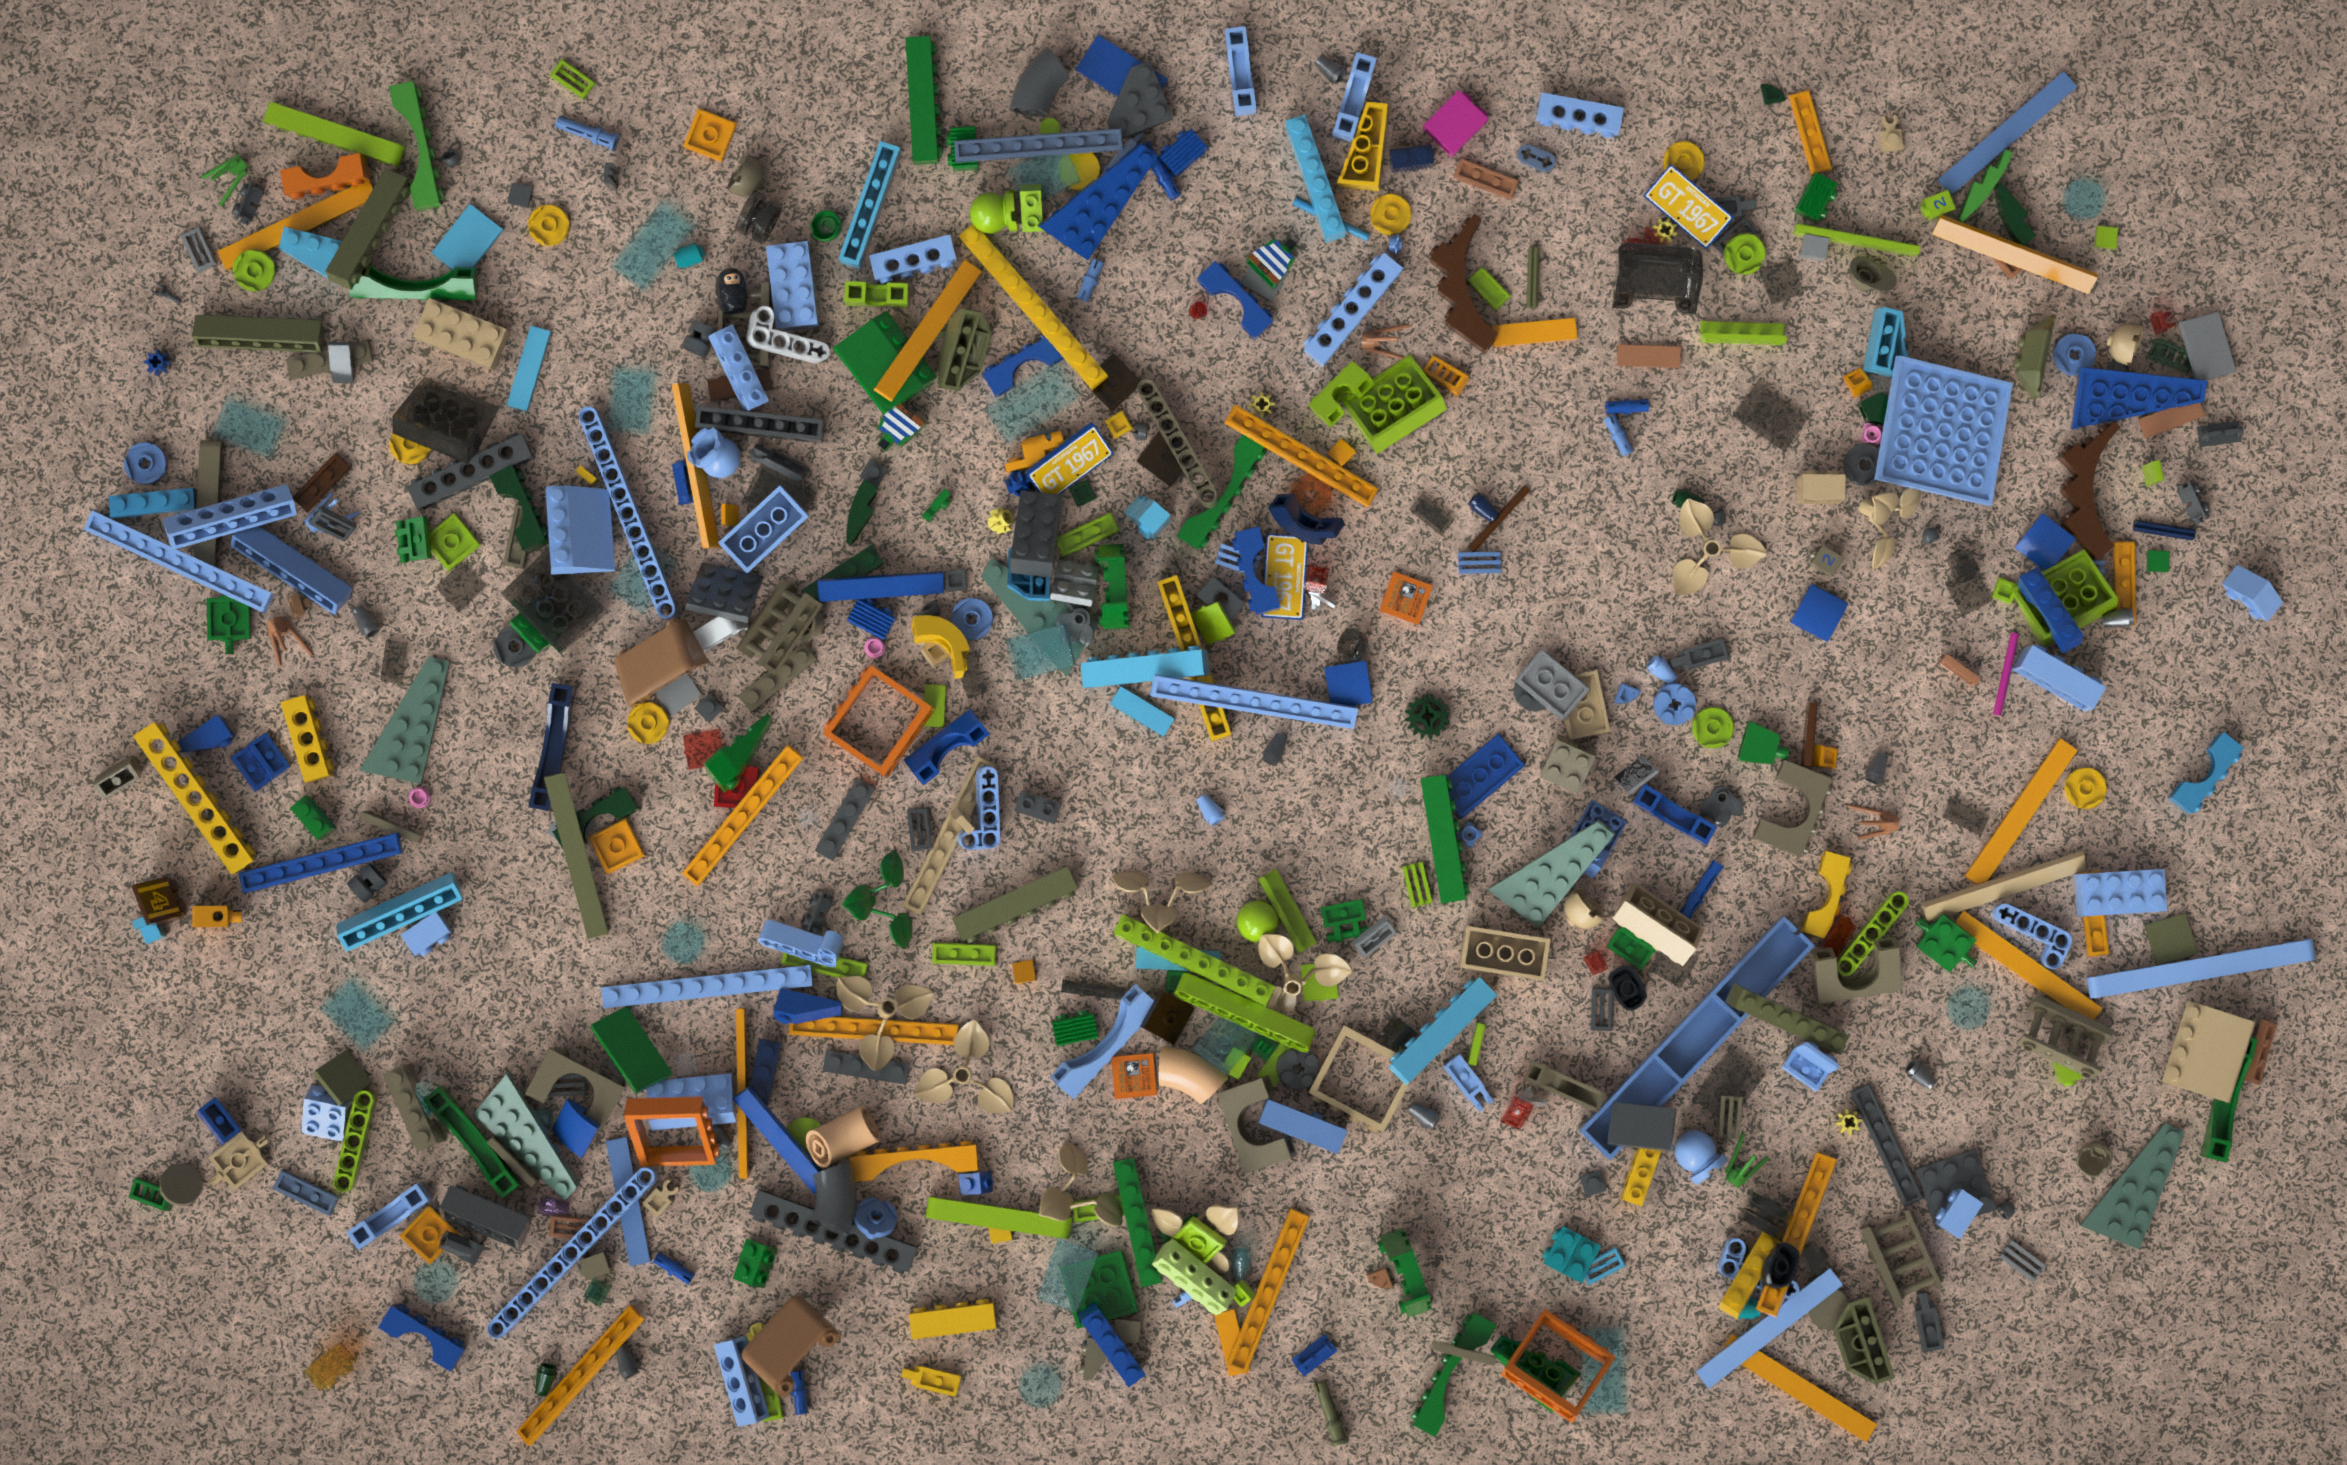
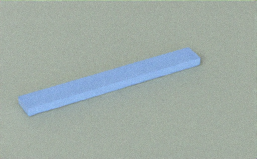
[1695,1268,1843,1389]

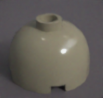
[727,153,766,197]

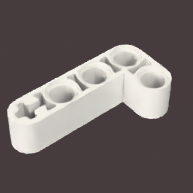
[746,306,830,363]
[693,617,749,652]

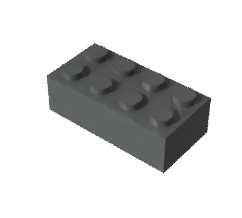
[1010,490,1063,578]
[439,1185,530,1250]

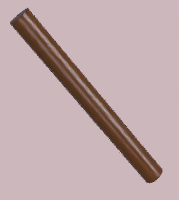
[1468,485,1530,552]

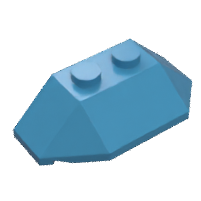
[1007,547,1050,601]

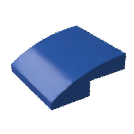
[2014,513,2076,571]
[1790,583,1848,642]
[1324,661,1372,706]
[230,732,291,792]
[551,1098,601,1158]

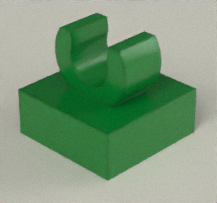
[1250,1034,1279,1062]

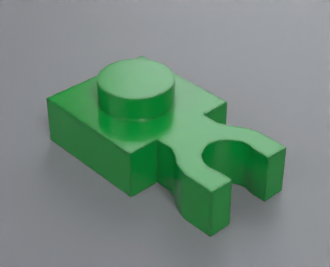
[922,488,952,523]

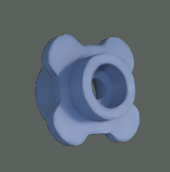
[1388,233,1403,256]
[1457,822,1482,847]

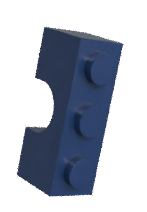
[750,1039,783,1106]

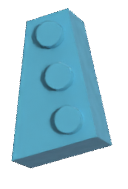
[279,227,342,285]
[1863,307,1908,378]
[1123,494,1171,540]

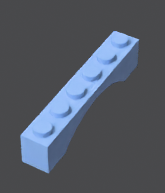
[1050,983,1154,1099]

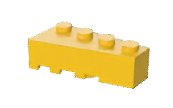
[1337,102,1390,191]

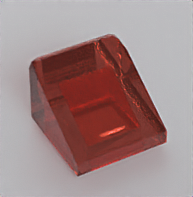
[1583,950,1608,975]

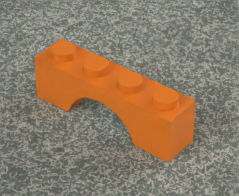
[280,153,371,200]

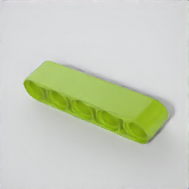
[1837,891,1909,976]
[333,1090,377,1192]

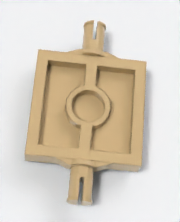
[207,1131,270,1191]

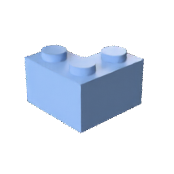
[2222,565,2283,622]

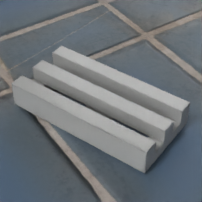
[180,226,218,273]
[1352,916,1397,959]
[1998,1240,2046,1283]

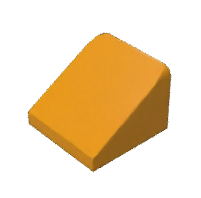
[1843,367,1873,398]
[1327,439,1356,467]
[721,503,739,526]
[1811,745,1838,769]
[1012,960,1036,984]

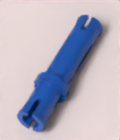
[1142,141,1182,201]
[1679,860,1724,919]

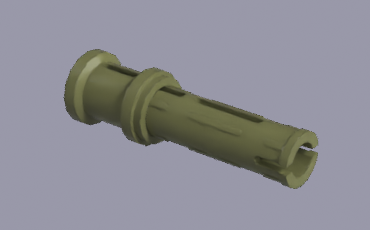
[1313,1380,1350,1447]

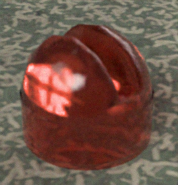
[1189,301,1207,319]

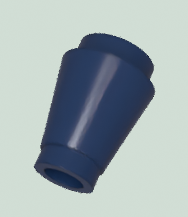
[1468,492,1499,522]

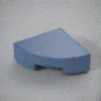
[1614,683,1641,704]

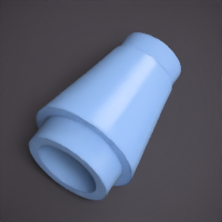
[1646,655,1678,683]
[1196,794,1225,826]

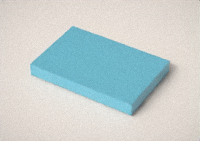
[431,204,504,269]

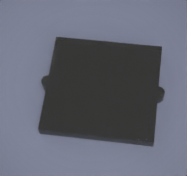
[1759,259,1804,305]
[435,562,486,612]
[1945,568,1993,617]
[1648,951,1698,989]

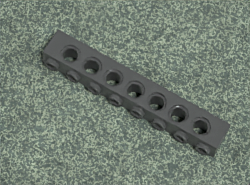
[749,1189,918,1274]

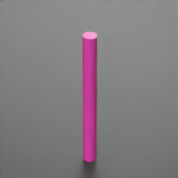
[1993,632,2019,716]

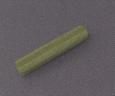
[1526,247,1540,309]

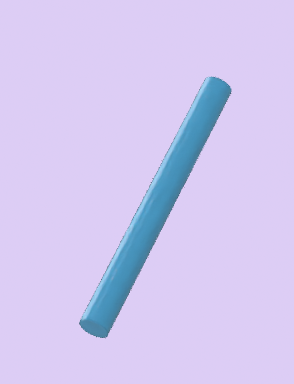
[1292,198,1371,241]

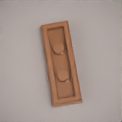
[1453,158,1519,200]
[1617,344,1681,368]
[2138,403,2205,439]
[2244,1019,2277,1085]

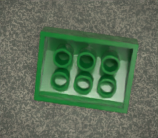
[833,311,937,415]

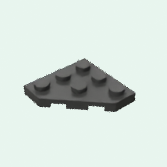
[1107,61,1173,139]

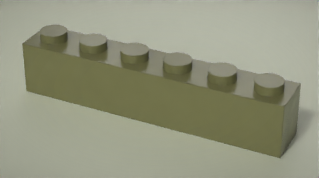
[325,169,411,290]
[192,314,325,353]
[952,866,1078,943]
[1725,983,1849,1055]

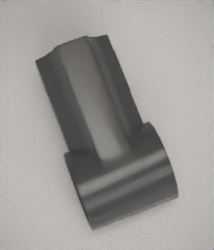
[439,1231,485,1265]

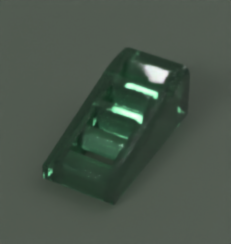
[2147,338,2191,374]

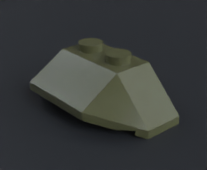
[937,308,992,391]
[2013,314,2056,399]
[1833,1296,1895,1385]

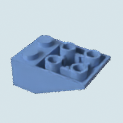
[1567,800,1627,879]

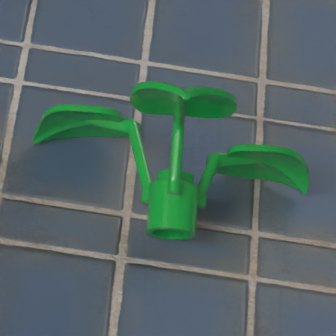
[842,850,912,949]

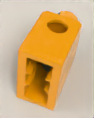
[192,906,242,927]

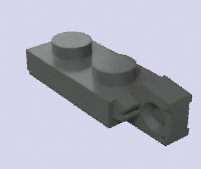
[1713,195,1757,218]
[750,444,809,483]
[1669,638,1729,670]
[1914,1291,1944,1353]

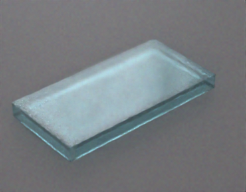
[610,201,695,293]
[985,364,1078,445]
[1580,1327,1626,1415]

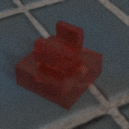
[2149,311,2175,336]

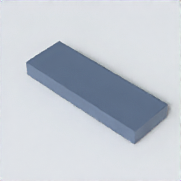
[272,1169,340,1216]

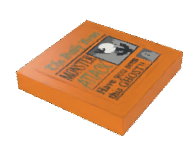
[1379,571,1433,625]
[1111,1053,1157,1099]

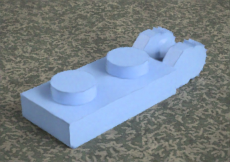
[1442,1054,1494,1112]

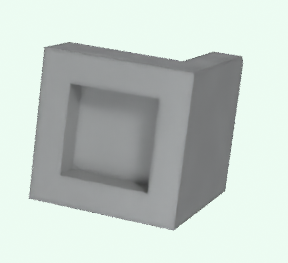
[1798,234,1829,262]

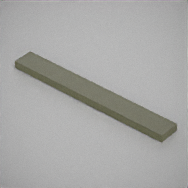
[544,771,608,939]

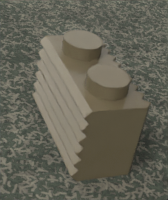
[93,755,143,799]

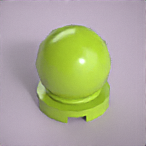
[969,189,1018,234]
[1236,900,1279,942]

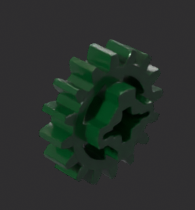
[1404,694,1450,740]

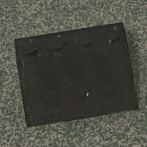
[392,377,499,464]
[501,549,608,653]

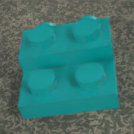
[1542,1226,1601,1284]

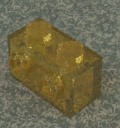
[304,1342,357,1391]

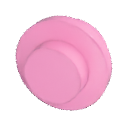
[864,637,886,658]
[409,787,431,808]

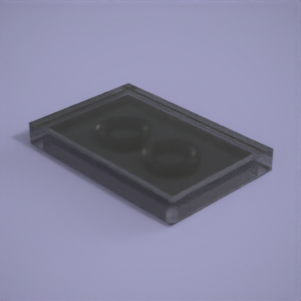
[1733,382,1809,452]
[742,465,817,530]
[1693,1049,1765,1125]

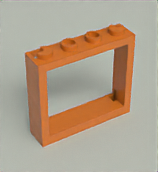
[823,665,935,778]
[624,1096,720,1167]
[1501,1309,1616,1423]

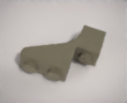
[1523,1060,1606,1113]
[1079,1318,1141,1381]

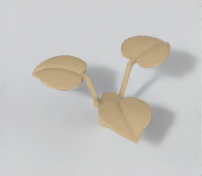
[1859,488,1921,570]
[1672,499,1767,595]
[1111,871,1211,933]
[1258,933,1352,1013]
[836,976,934,1071]
[914,1020,1014,1113]
[1039,1142,1123,1227]
[1151,1204,1239,1276]

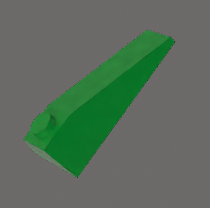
[704,713,772,793]
[1490,1336,1581,1413]

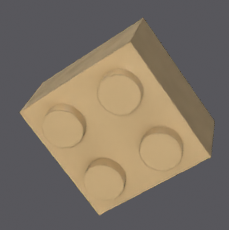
[1796,470,1846,504]

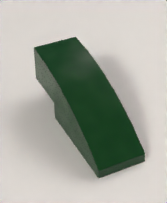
[1994,183,2036,246]
[846,479,879,547]

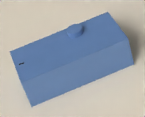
[1258,1098,1347,1154]

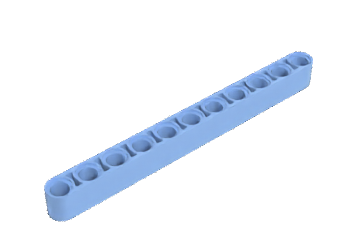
[579,406,679,620]
[2086,939,2316,999]
[487,1166,659,1339]

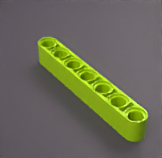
[262,102,405,168]
[1175,973,1316,1052]
[925,1196,1073,1239]

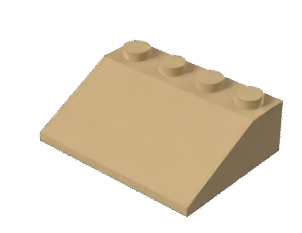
[2162,1001,2256,1103]

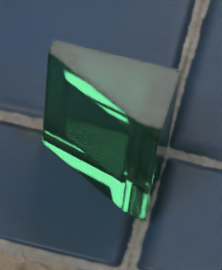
[583,1278,612,1307]

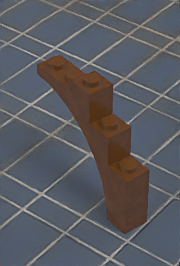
[1429,214,1498,354]
[2058,422,2120,561]

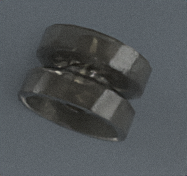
[735,190,783,245]
[1738,1191,1793,1240]

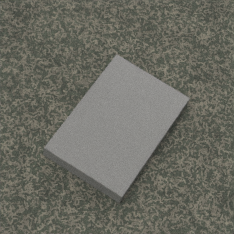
[2178,312,2236,380]
[1515,649,1590,721]

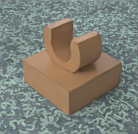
[288,594,313,620]

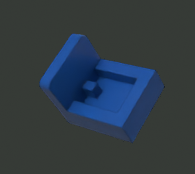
[958,1171,993,1195]

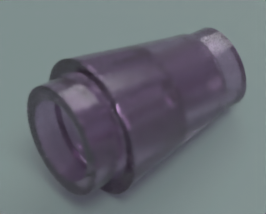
[538,1195,569,1216]

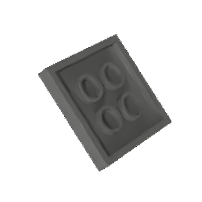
[686,563,763,623]
[1915,1149,1996,1230]

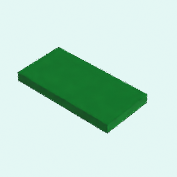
[590,1006,672,1094]

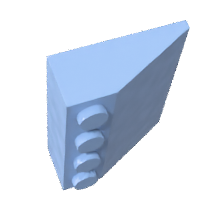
[545,485,615,575]

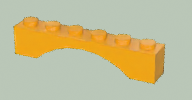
[849,1140,979,1182]

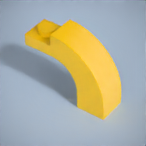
[911,615,970,679]

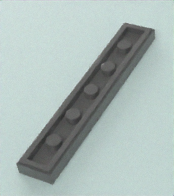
[1850,1083,1924,1207]

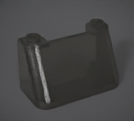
[1612,243,1703,314]

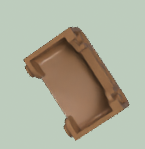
[614,618,710,707]
[742,1296,842,1399]

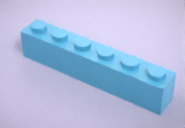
[1285,115,1346,243]
[838,141,902,270]
[1081,646,1210,688]
[337,872,463,952]
[1388,977,1497,1085]

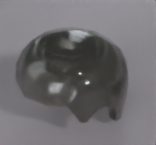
[1337,628,1369,662]

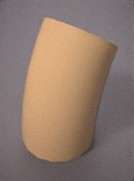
[1159,1046,1228,1104]
[806,1105,880,1168]

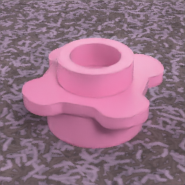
[1861,423,1883,445]

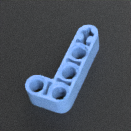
[957,765,1000,850]
[1992,904,2072,969]
[758,920,843,967]
[1717,1237,1799,1299]

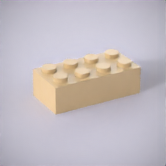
[413,298,510,371]
[1612,882,1704,966]
[1459,926,1551,981]

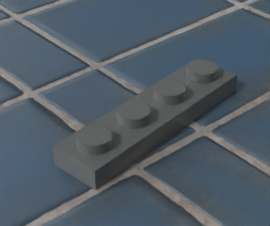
[815,778,876,861]
[823,1050,910,1085]

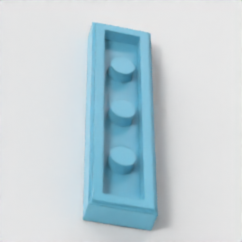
[507,325,551,412]
[1136,947,1221,971]

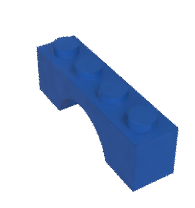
[1197,261,1273,340]
[983,335,1064,398]
[1232,526,1280,616]
[2018,567,2083,654]
[904,709,990,785]
[1631,784,1717,846]
[1077,1302,1146,1387]
[378,1303,467,1372]

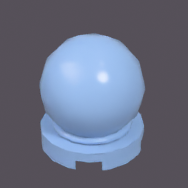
[687,427,741,478]
[1674,1130,1728,1185]

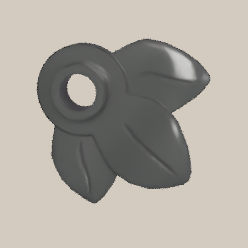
[1055,608,1094,647]
[1701,786,1743,828]

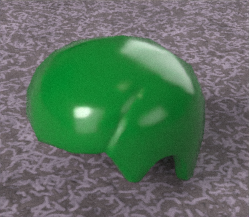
[810,210,842,242]

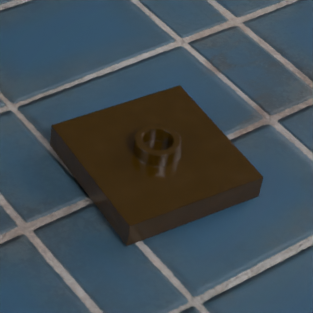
[1083,353,1141,412]
[1136,431,1191,487]
[1140,989,1195,1045]

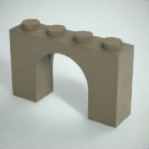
[1751,760,1833,857]
[1811,937,1902,1004]
[525,1046,625,1133]
[382,1063,446,1152]
[1217,1075,1297,1173]

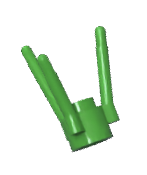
[201,154,248,206]
[1725,1133,1769,1188]

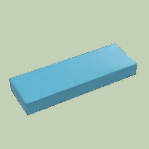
[1110,686,1174,737]

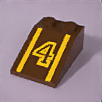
[131,877,187,926]

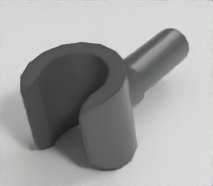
[151,283,182,305]

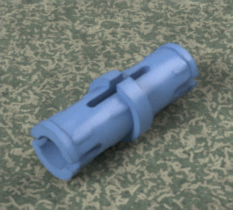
[1076,259,1104,303]
[1603,414,1634,457]

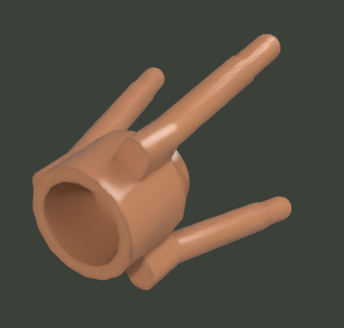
[1362,324,1410,360]
[266,616,313,666]
[1847,804,1899,840]

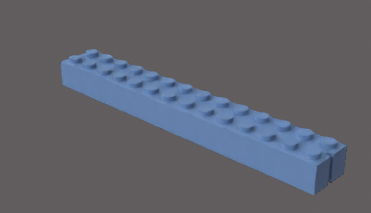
[1577,916,1815,1160]

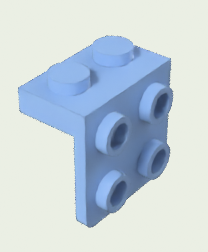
[1781,1042,1840,1092]
[302,1085,353,1141]

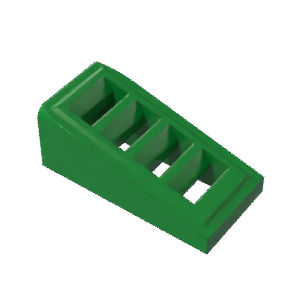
[129,1177,173,1211]

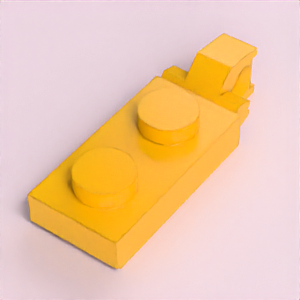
[901,1365,961,1397]

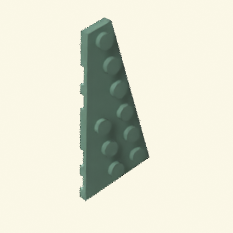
[981,558,1099,677]
[359,657,450,784]
[1488,819,1615,928]
[473,1071,580,1201]
[2079,1123,2185,1250]

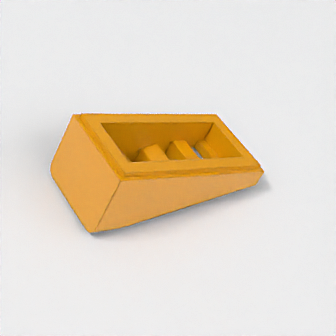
[1422,355,1469,396]

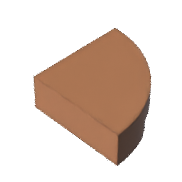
[1366,1267,1394,1288]

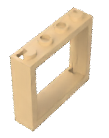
[1308,1025,1409,1134]

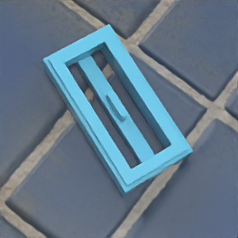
[1585,1247,1626,1286]

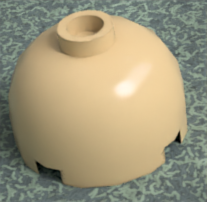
[2107,323,2143,367]
[1564,887,1606,929]

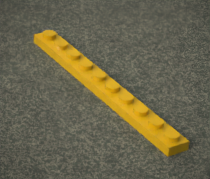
[958,224,1108,390]

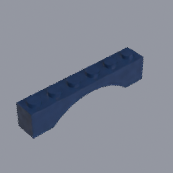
[528,683,576,812]

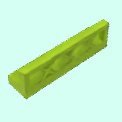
[1700,321,1787,345]
[1258,869,1317,953]

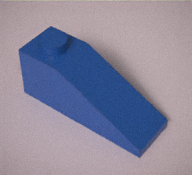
[178,715,236,754]
[773,988,843,1024]

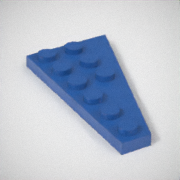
[1037,143,1158,260]
[2071,367,2207,430]

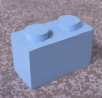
[401,911,453,957]
[1935,1188,1984,1239]

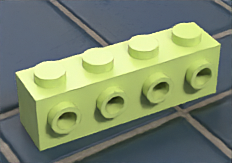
[1152,1239,1237,1315]

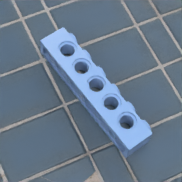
[1303,253,1403,367]
[163,484,297,550]

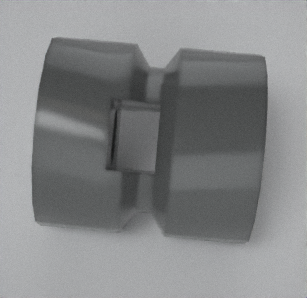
[681,320,717,358]
[347,863,388,903]

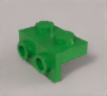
[1606,926,1656,970]
[733,1238,777,1288]

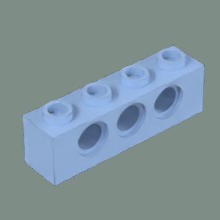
[1535,92,1624,138]
[869,234,957,285]
[708,324,769,411]
[714,1335,770,1427]

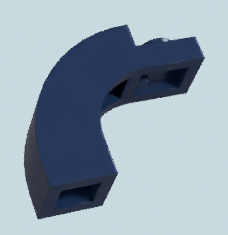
[1268,493,1345,545]

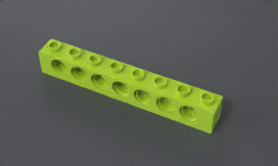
[1113,914,1276,1007]

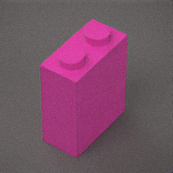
[1422,90,1488,158]

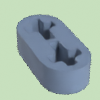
[1517,144,1556,173]

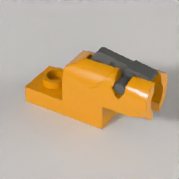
[1004,429,1064,474]

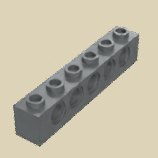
[695,406,825,444]
[406,433,535,511]

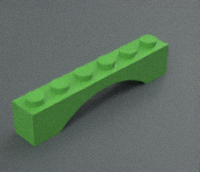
[389,81,445,211]

